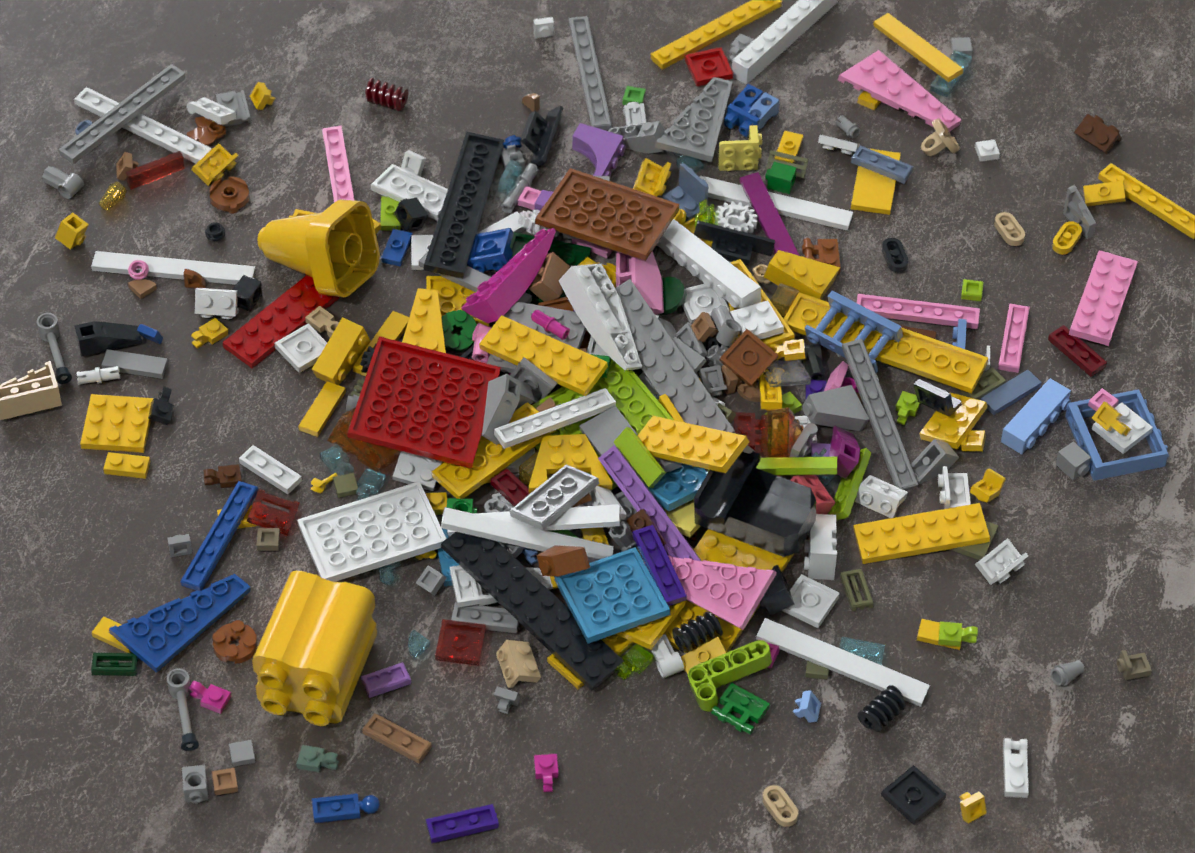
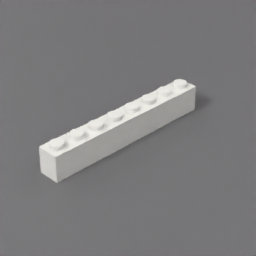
[732,0,838,85]
[656,219,761,309]

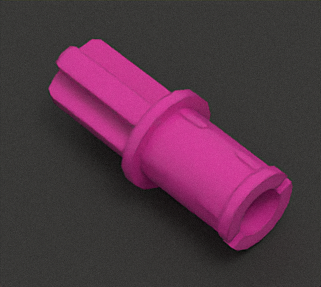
[531,310,570,340]

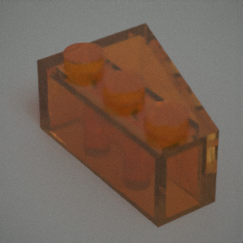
[327,407,400,472]

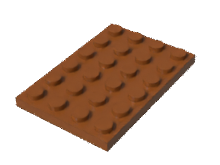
[535,168,679,261]

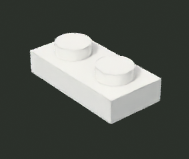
[818,135,860,155]

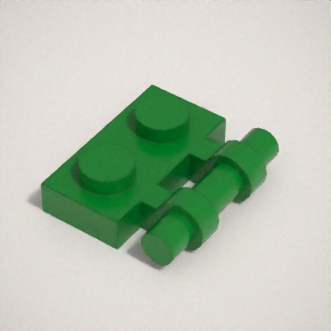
[711,683,770,735]

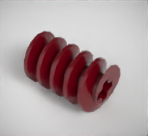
[365,78,408,111]

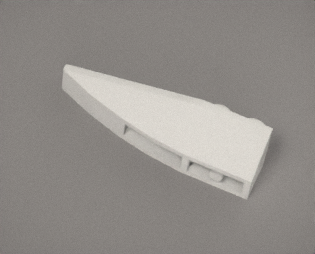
[559,264,642,371]

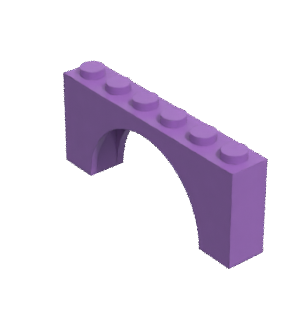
[535,123,626,211]

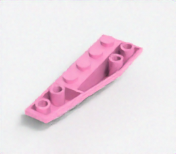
[616,251,664,315]

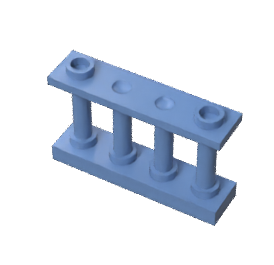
[805,290,903,373]

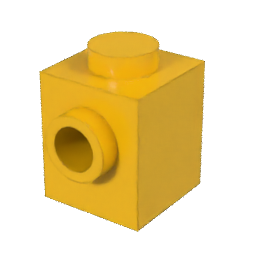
[55,213,88,250]

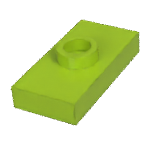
[381,196,401,231]

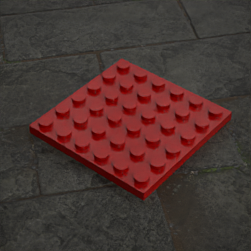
[347,336,501,469]

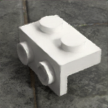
[195,288,239,319]
[938,466,971,509]
[975,538,1028,585]

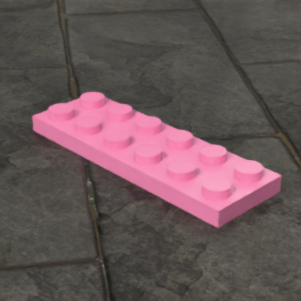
[1069,250,1138,346]

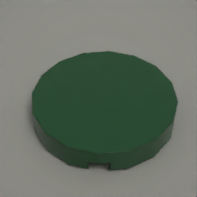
[661,277,687,315]

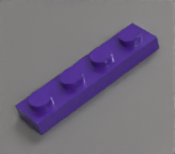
[632,525,687,606]

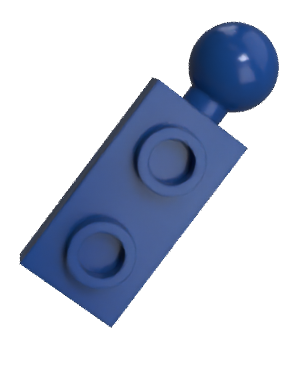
[312,793,380,823]

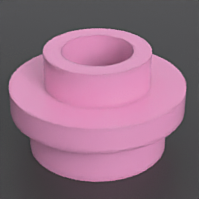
[128,260,149,280]

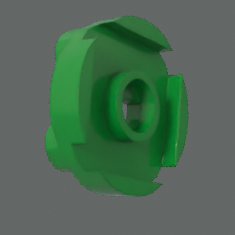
[441,310,477,352]

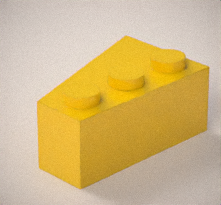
[764,250,840,300]

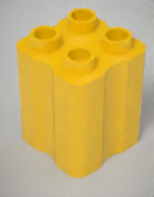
[252,571,377,726]

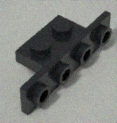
[520,105,563,166]
[694,221,775,266]

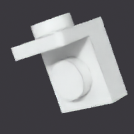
[623,102,646,126]

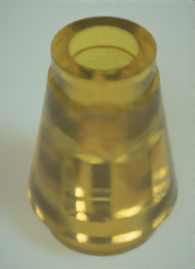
[99,181,127,211]

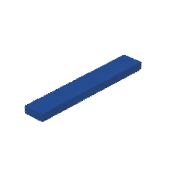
[180,481,259,591]

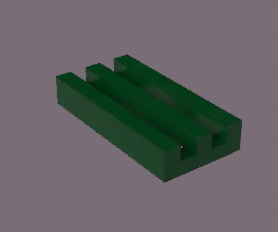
[91,652,138,676]

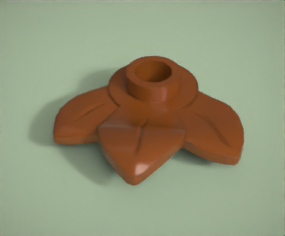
[186,117,226,145]

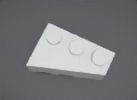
[804,514,837,580]

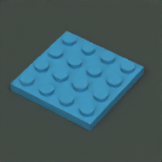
[554,547,670,643]

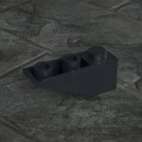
[74,321,142,357]

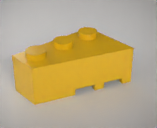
[312,317,371,385]

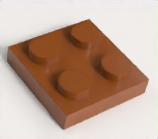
[719,329,778,387]

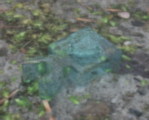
[320,444,354,476]

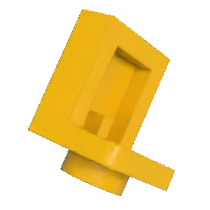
[970,468,1006,503]

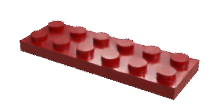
[222,275,339,368]

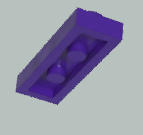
[426,804,499,843]

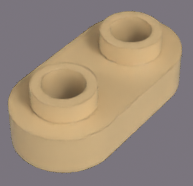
[994,212,1025,246]
[762,785,798,827]

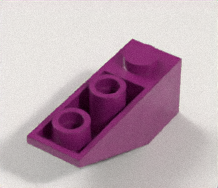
[829,425,860,478]

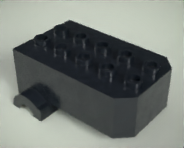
[694,451,816,557]

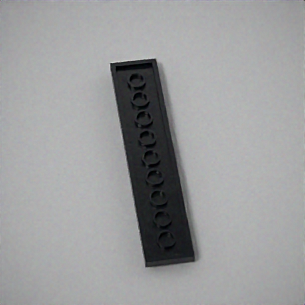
[423,131,504,279]
[441,532,625,691]

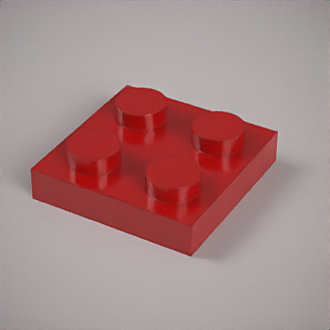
[685,47,733,87]

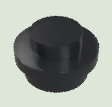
[205,222,226,241]

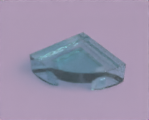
[408,629,430,659]

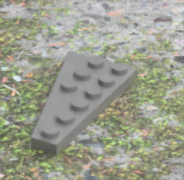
[654,77,733,162]

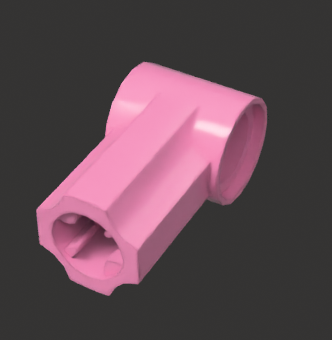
[472,323,491,363]

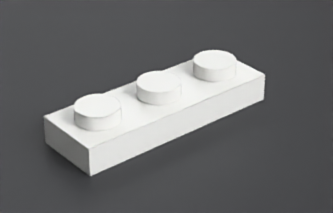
[239,445,302,494]

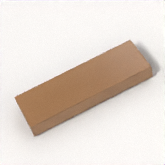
[362,713,432,763]

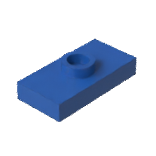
[381,229,412,267]

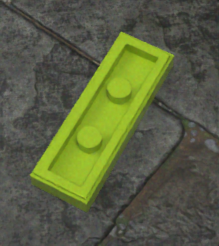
[614,427,666,488]

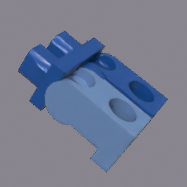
[724,84,779,137]

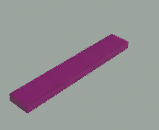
[740,172,799,256]

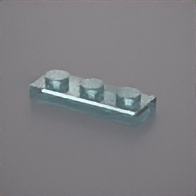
[930,50,972,97]

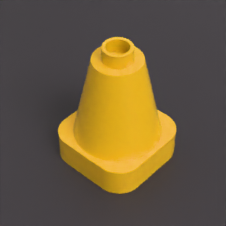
[257,199,380,297]

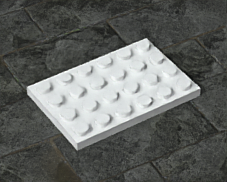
[297,481,446,582]

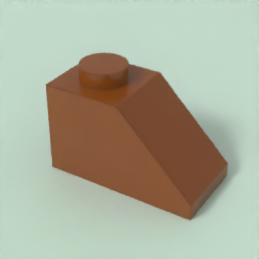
[537,545,590,577]

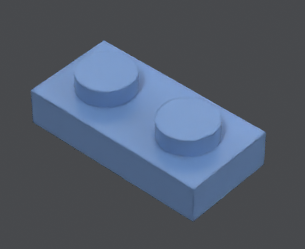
[952,319,967,349]

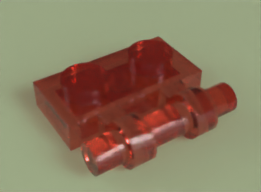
[734,412,772,453]

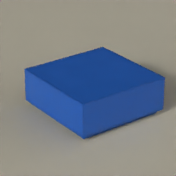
[137,324,163,344]

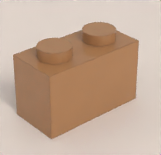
[529,252,570,302]

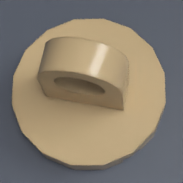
[921,119,960,156]

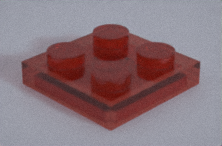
[435,619,486,666]

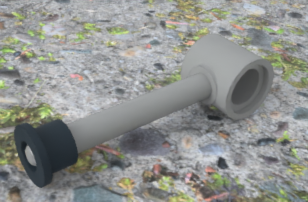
[37,313,72,384]
[167,668,199,751]

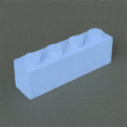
[1001,378,1071,454]

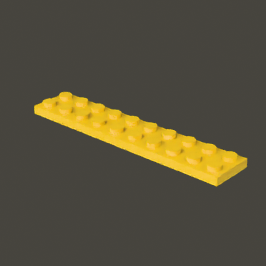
[784,292,988,393]

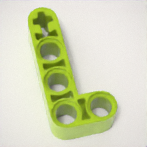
[688,640,772,712]

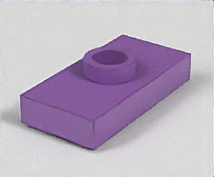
[361,662,411,698]

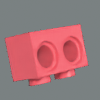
[790,475,835,514]

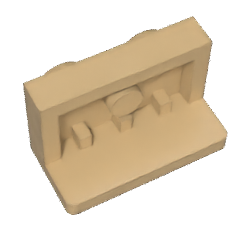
[496,640,541,688]

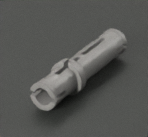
[501,163,539,213]

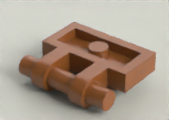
[802,238,841,274]

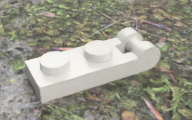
[187,97,236,125]
[1003,738,1028,798]

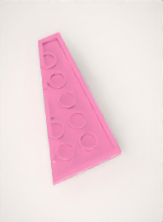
[838,50,961,132]

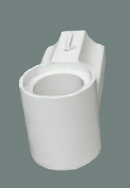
[651,635,684,678]

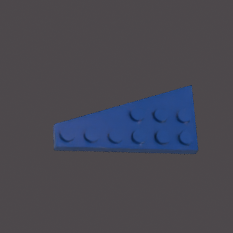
[109,574,251,673]

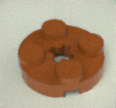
[210,177,250,214]
[212,620,257,664]

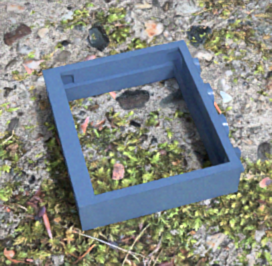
[1065,389,1169,481]

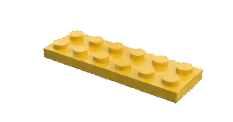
[479,315,608,396]
[431,402,556,499]
[637,416,749,473]
[853,503,990,564]

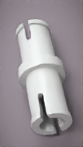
[77,366,121,385]

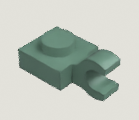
[296,745,339,772]

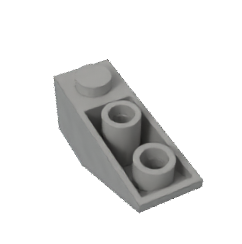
[609,121,665,154]
[482,374,521,445]

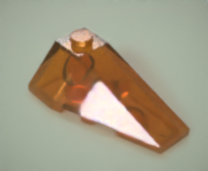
[761,407,804,458]

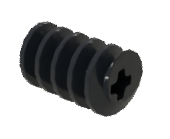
[672,612,723,653]
[857,685,906,732]

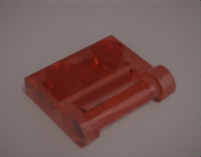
[247,489,300,536]

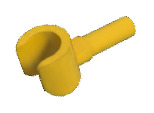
[311,473,338,494]

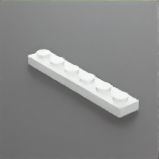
[494,388,616,449]

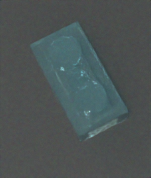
[839,637,885,665]

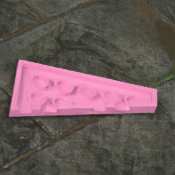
[643,556,777,630]

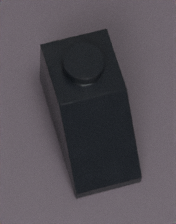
[760,565,794,615]

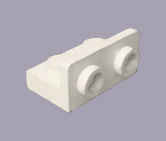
[855,475,908,518]

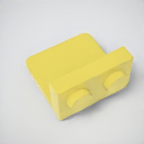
[718,125,762,171]

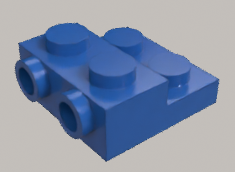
[468,228,514,273]

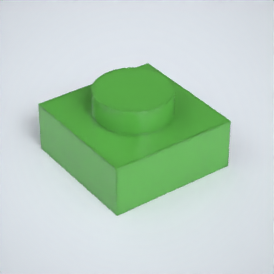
[623,86,646,105]

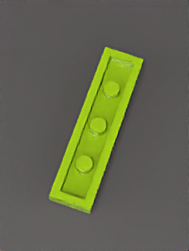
[828,448,871,521]

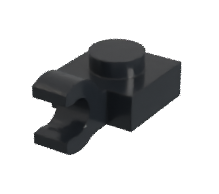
[148,386,174,425]

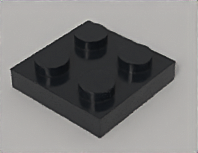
[881,765,946,825]

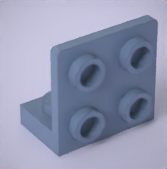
[663,163,709,221]

